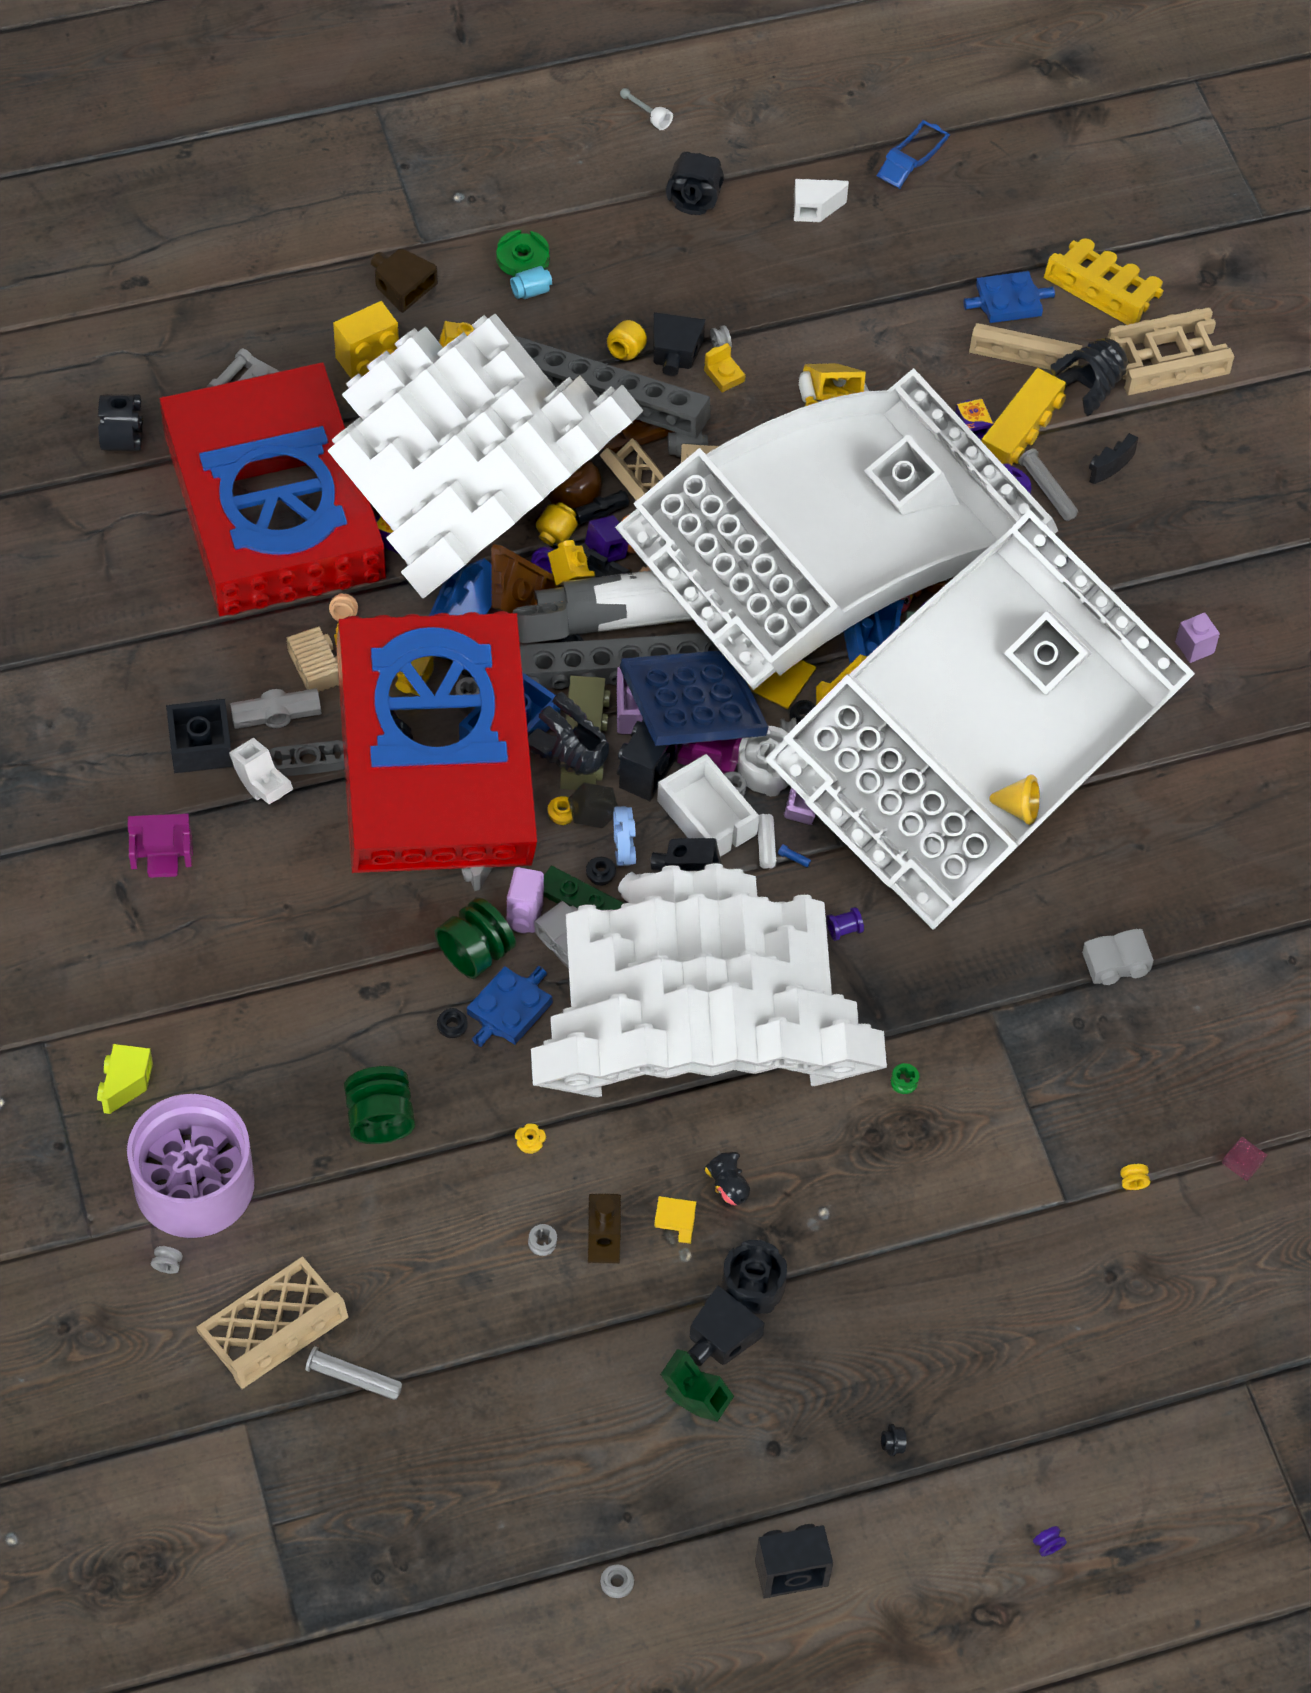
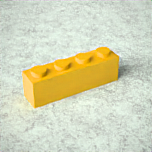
[981,367,1066,466]

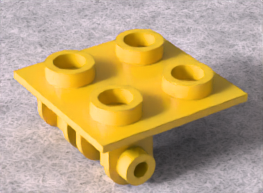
[747,660,816,709]

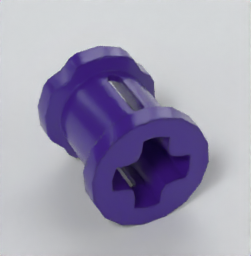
[826,907,864,941]

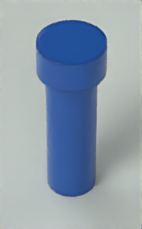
[778,844,811,868]

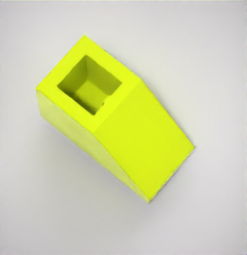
[97,1044,153,1114]

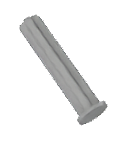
[1018,449,1078,521]
[305,1346,402,1400]

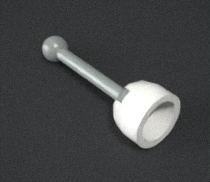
[620,88,673,130]

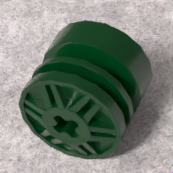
[435,897,516,979]
[344,1066,415,1144]

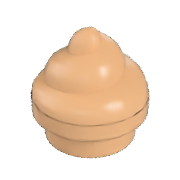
[329,593,358,621]

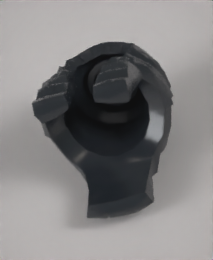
[1051,338,1128,416]
[528,692,609,776]

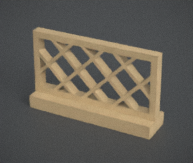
[196,1256,348,1389]

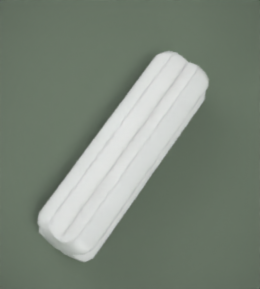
[758,814,776,869]

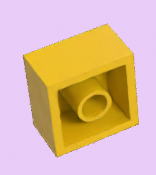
[333,301,399,379]

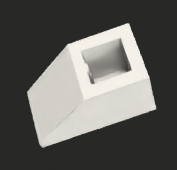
[794,179,848,222]

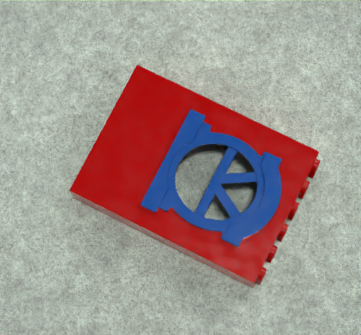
[159,362,386,617]
[336,611,537,873]

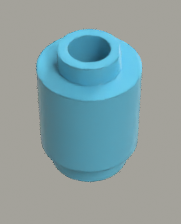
[510,266,552,299]

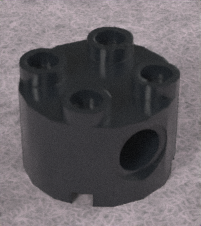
[666,152,724,215]
[98,394,143,451]
[722,1240,787,1314]

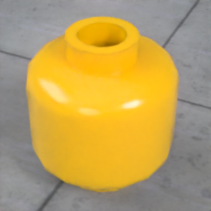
[607,320,647,361]
[536,502,578,546]

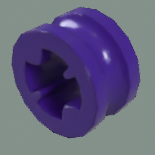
[1033,1526,1067,1557]

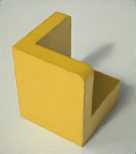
[654,1196,696,1244]

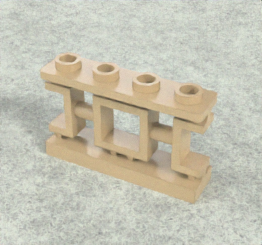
[1108,308,1234,395]

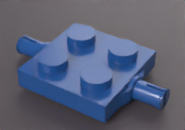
[963,271,1055,323]
[466,966,553,1047]

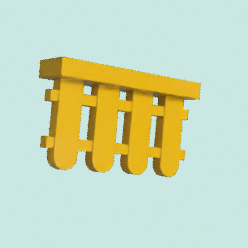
[1043,238,1164,325]

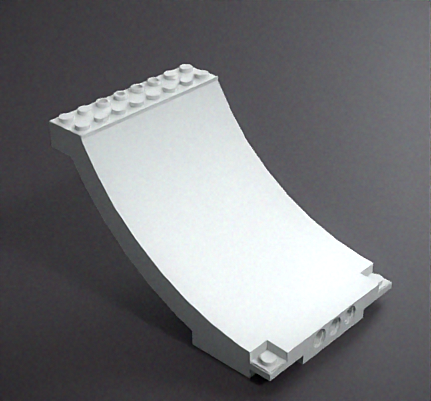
[615,368,1058,690]
[764,509,1195,930]

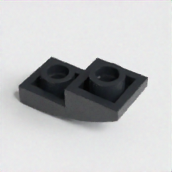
[1089,433,1138,484]

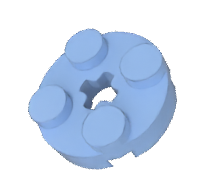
[613,806,636,866]

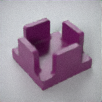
[677,738,742,774]
[128,814,193,878]

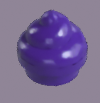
[531,546,554,574]

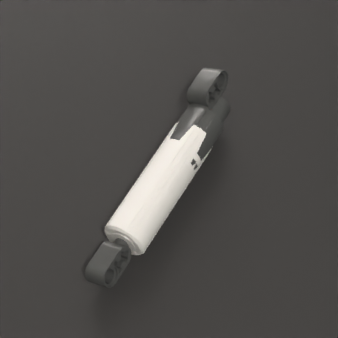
[513,571,693,643]

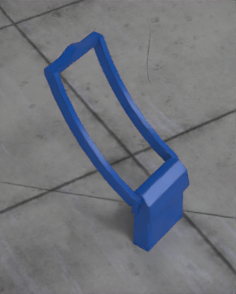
[876,120,950,189]

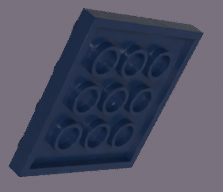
[620,651,769,746]

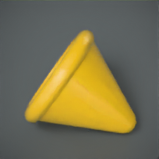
[989,774,1040,825]

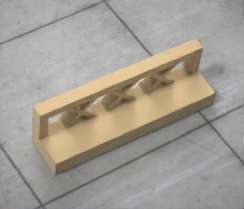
[969,323,1083,372]
[600,438,665,501]

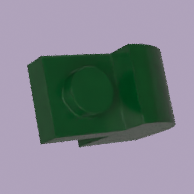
[660,1349,734,1422]

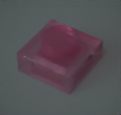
[1222,1137,1267,1181]

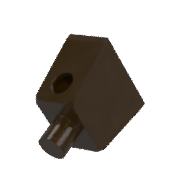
[371,249,438,313]
[588,1194,621,1264]

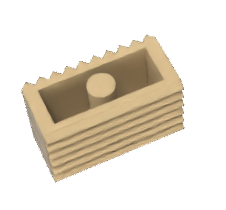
[286,626,339,692]

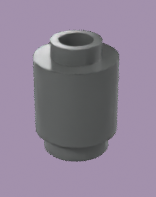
[668,431,708,458]

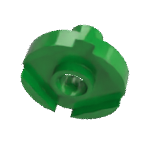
[496,230,550,277]

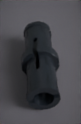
[572,490,630,525]

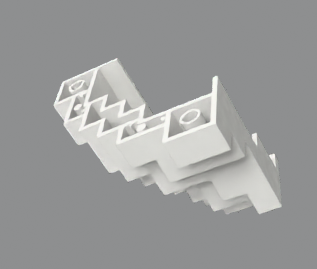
[327,314,643,599]
[531,864,887,1097]

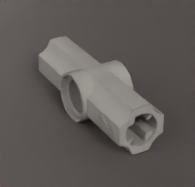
[230,688,321,729]

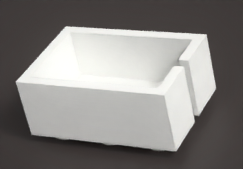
[657,754,759,857]

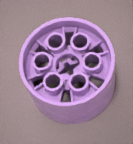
[127,1094,254,1238]

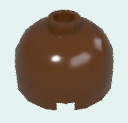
[547,460,602,509]

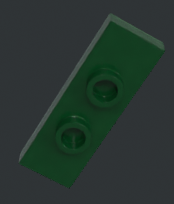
[543,865,625,911]

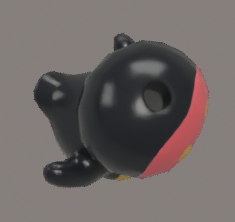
[704,1152,750,1206]

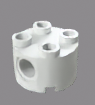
[737,726,789,797]

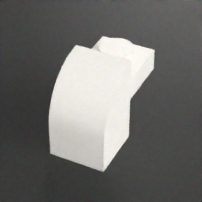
[229,738,293,804]

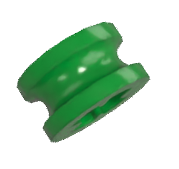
[890,1063,920,1094]

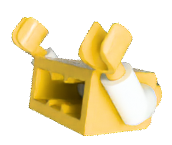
[799,363,869,407]

